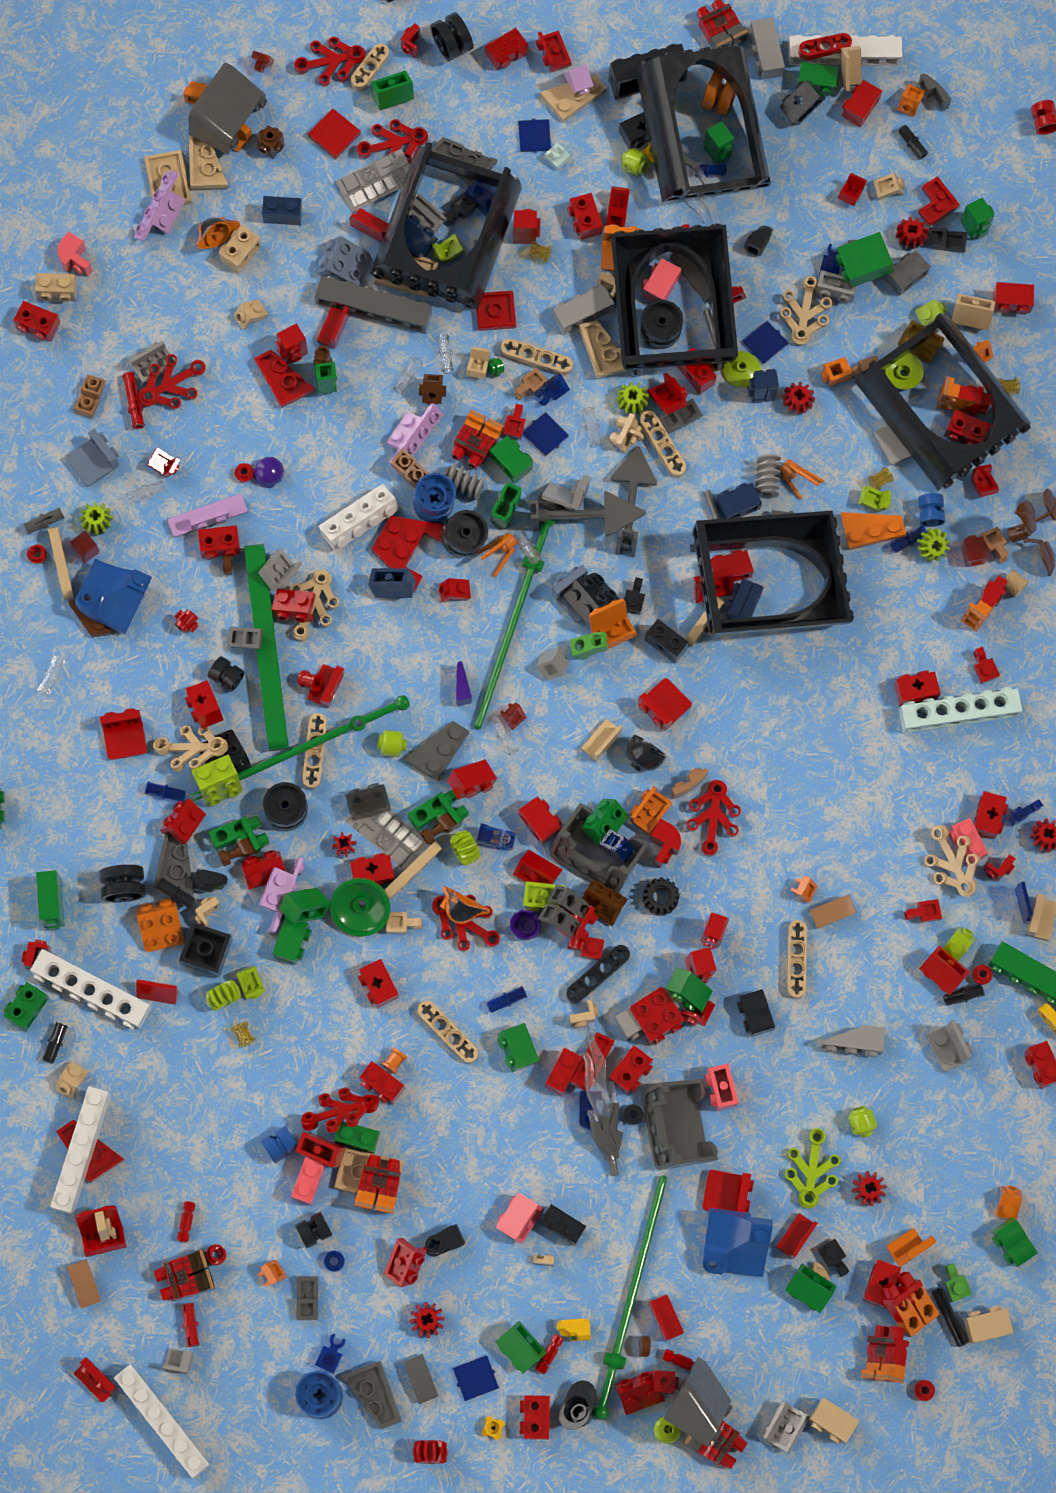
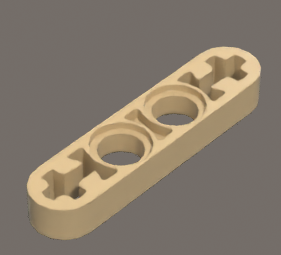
[501,339,573,376]
[640,411,686,478]
[48,527,74,600]
[303,713,327,790]
[385,841,443,900]
[787,920,807,999]
[417,1001,478,1064]

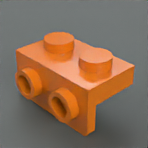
[629,786,673,835]

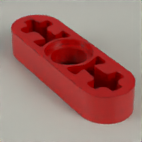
[798,33,852,60]

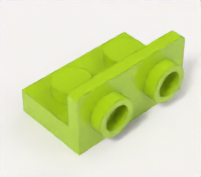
[523,881,566,911]

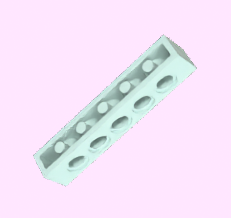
[899,687,1022,733]

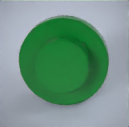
[488,358,504,377]

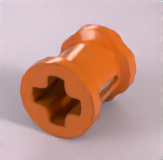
[381,1047,408,1074]

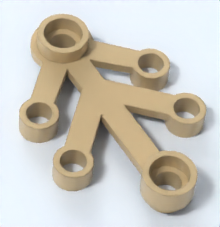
[779,276,832,345]
[290,570,339,642]
[153,725,228,772]
[925,825,980,897]

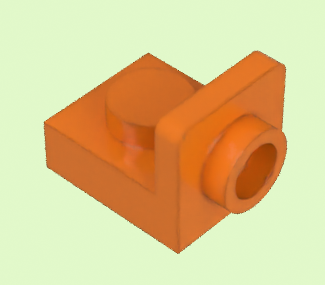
[897,84,925,117]

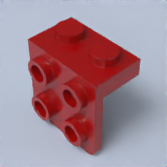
[637,678,692,731]
[100,708,147,760]
[630,987,685,1045]
[702,1169,754,1213]
[75,1205,127,1257]

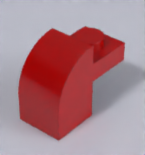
[649,818,681,868]

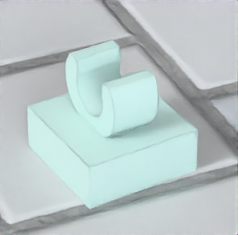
[544,143,570,170]

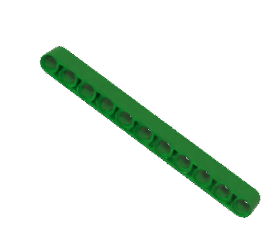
[244,544,289,751]

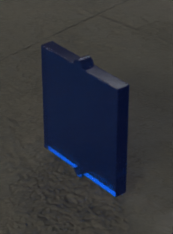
[518,118,551,153]
[743,321,788,364]
[523,412,569,457]
[1015,881,1033,923]
[453,1355,499,1401]

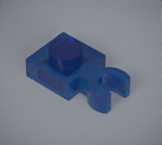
[819,244,840,275]
[534,373,570,406]
[1008,799,1044,826]
[315,1333,346,1374]

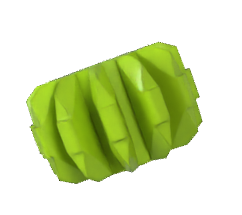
[616,381,649,414]
[79,501,113,536]
[917,528,951,561]
[450,830,480,866]
[206,980,241,1011]

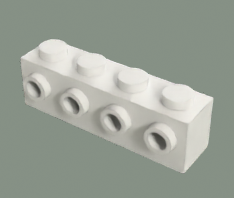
[318,484,399,551]

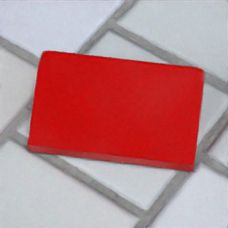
[136,979,179,1004]

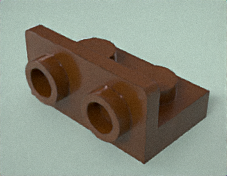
[582,880,628,926]

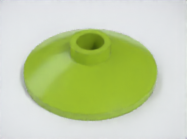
[722,351,761,388]
[885,353,924,390]

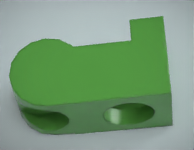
[570,632,608,660]

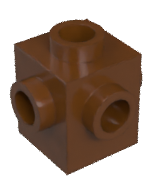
[256,125,285,159]
[419,374,446,405]

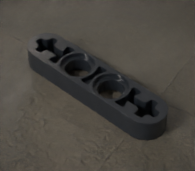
[566,945,630,1004]

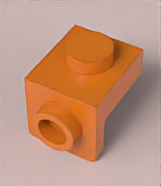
[996,1185,1022,1220]

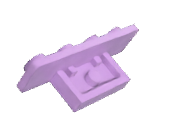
[134,171,185,241]
[386,403,442,474]
[168,494,247,537]
[259,857,305,934]

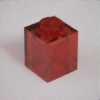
[69,531,100,564]
[961,535,988,567]

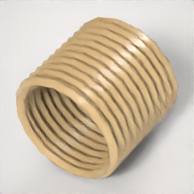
[1004,570,1028,597]

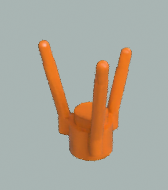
[780,459,824,499]
[477,533,518,577]

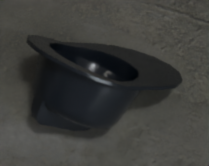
[559,1380,597,1430]

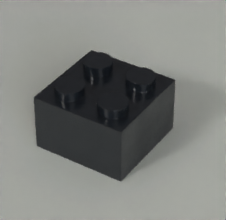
[179,922,233,977]

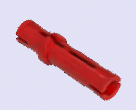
[122,372,145,430]

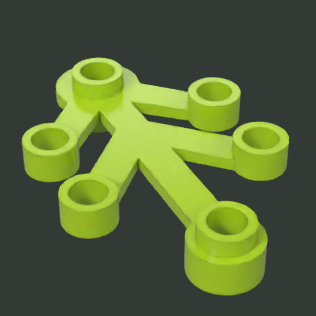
[784,1128,841,1209]

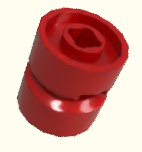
[1031,100,1056,135]

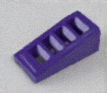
[456,661,472,707]

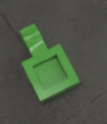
[944,1263,972,1302]

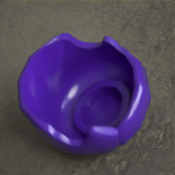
[254,457,285,488]
[510,910,541,940]

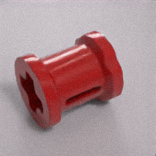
[297,670,324,692]

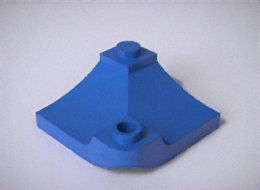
[75,559,152,634]
[703,1208,773,1277]

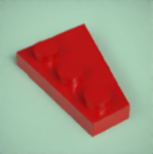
[254,350,316,408]
[56,1120,125,1183]

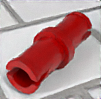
[181,1303,200,1348]

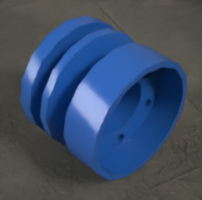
[413,473,456,523]
[295,1371,343,1420]

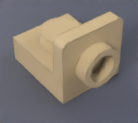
[873,173,905,200]

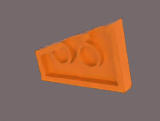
[840,512,907,550]

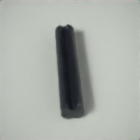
[932,1287,968,1347]

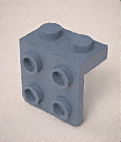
[317,236,371,286]
[66,428,119,486]
[552,565,588,623]

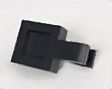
[445,192,477,226]
[624,577,645,614]
[817,1239,850,1277]

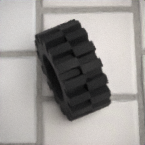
[643,877,680,916]

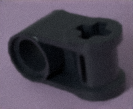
[425,1224,466,1257]

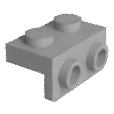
[815,270,856,303]
[130,341,176,385]
[258,549,302,591]
[763,1401,810,1454]

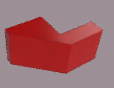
[606,186,630,227]

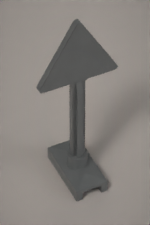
[611,446,657,557]
[530,491,646,537]

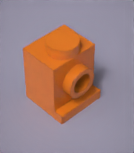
[821,357,853,387]

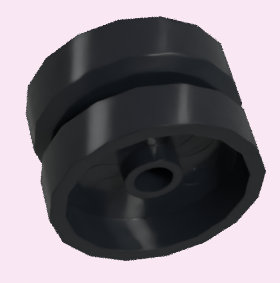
[430,12,474,62]
[640,300,683,349]
[440,510,489,557]
[263,782,308,831]
[99,864,146,903]

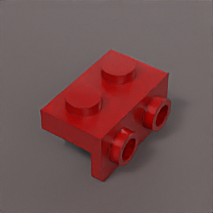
[536,30,572,73]
[648,373,687,415]
[271,589,316,623]
[160,798,206,845]
[241,850,286,890]
[615,1371,665,1415]

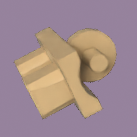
[609,413,644,453]

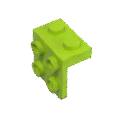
[191,755,243,807]

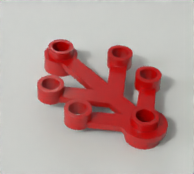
[294,36,366,87]
[357,119,428,164]
[138,354,206,409]
[686,780,741,857]
[432,894,500,952]
[301,1087,379,1133]

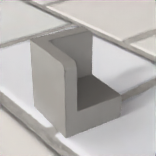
[537,647,569,681]
[163,1348,194,1374]

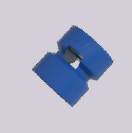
[918,493,946,527]
[261,1126,298,1164]

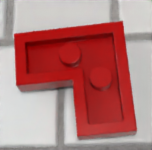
[918,176,960,227]

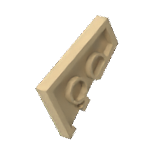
[540,75,607,122]
[189,135,229,189]
[578,320,626,379]

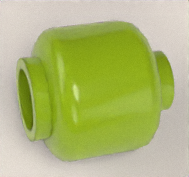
[621,148,650,177]
[377,730,407,757]
[848,1106,877,1138]
[653,1416,681,1444]

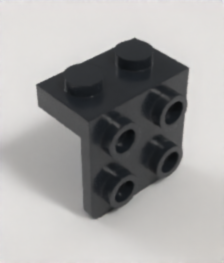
[562,573,619,624]
[200,730,252,773]

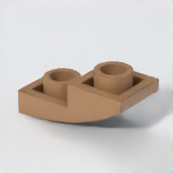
[74,375,106,419]
[390,448,430,488]
[671,767,708,800]
[810,894,857,929]
[66,1259,101,1309]

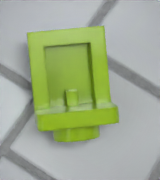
[432,234,466,264]
[915,299,948,327]
[858,485,892,513]
[943,927,976,961]
[236,965,265,999]

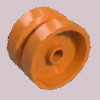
[702,71,736,117]

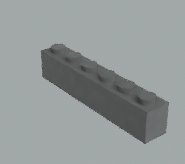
[315,276,432,334]

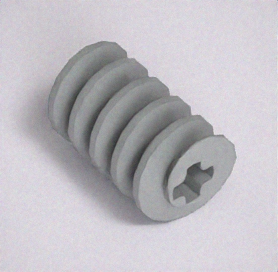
[755,454,781,498]
[444,463,484,500]

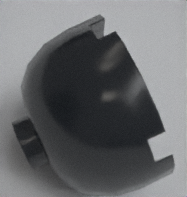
[627,734,667,772]

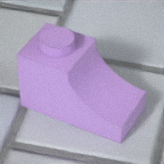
[564,64,594,95]

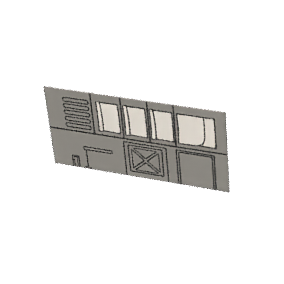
[336,149,410,212]
[346,793,428,870]

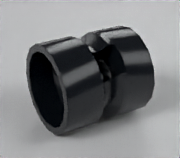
[207,656,245,692]
[295,1211,333,1249]

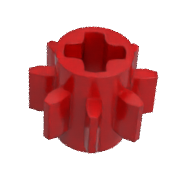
[174,609,199,634]
[332,832,357,858]

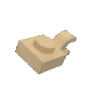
[386,912,422,934]
[95,1211,116,1242]

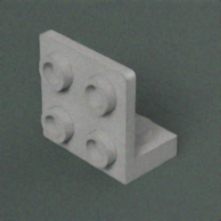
[874,425,912,465]
[541,475,591,510]
[926,1020,972,1073]

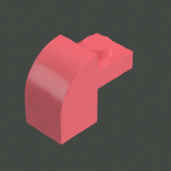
[58,231,92,276]

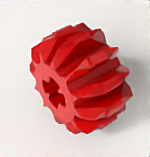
[895,216,928,250]
[782,381,815,415]
[1030,818,1056,853]
[852,1171,887,1207]
[409,1302,445,1338]
[413,1440,448,1464]

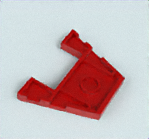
[372,516,443,593]

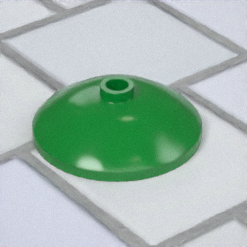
[330,878,391,937]

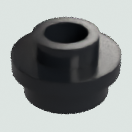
[623,1104,644,1125]

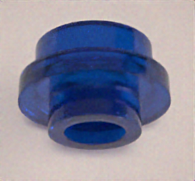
[324,1251,345,1272]

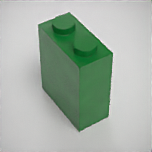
[835,232,894,288]
[36,870,65,931]

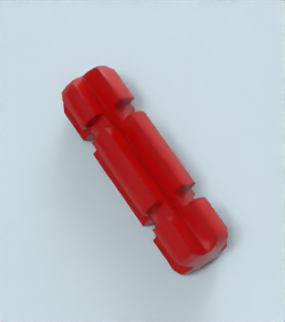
[177,1201,195,1243]
[536,1334,564,1374]
[662,1349,695,1370]

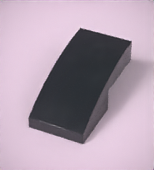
[926,227,967,253]

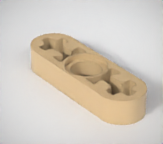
[351,43,389,91]
[685,597,725,647]

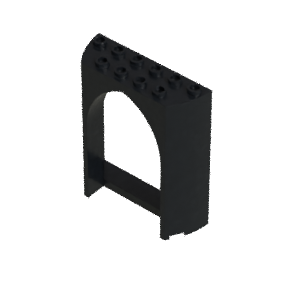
[636,45,771,202]
[370,142,522,309]
[611,223,738,376]
[855,313,1031,491]
[690,510,854,636]

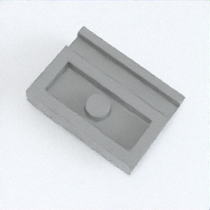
[409,193,447,234]

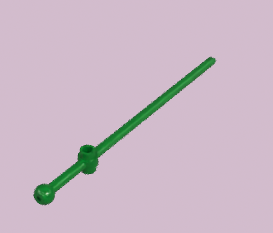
[474,520,556,730]
[189,695,410,802]
[593,1175,667,1420]

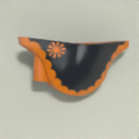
[197,217,241,249]
[440,885,490,924]

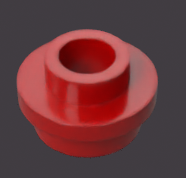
[235,463,254,483]
[27,544,47,564]
[972,965,993,985]
[206,1244,226,1266]
[914,1380,935,1401]

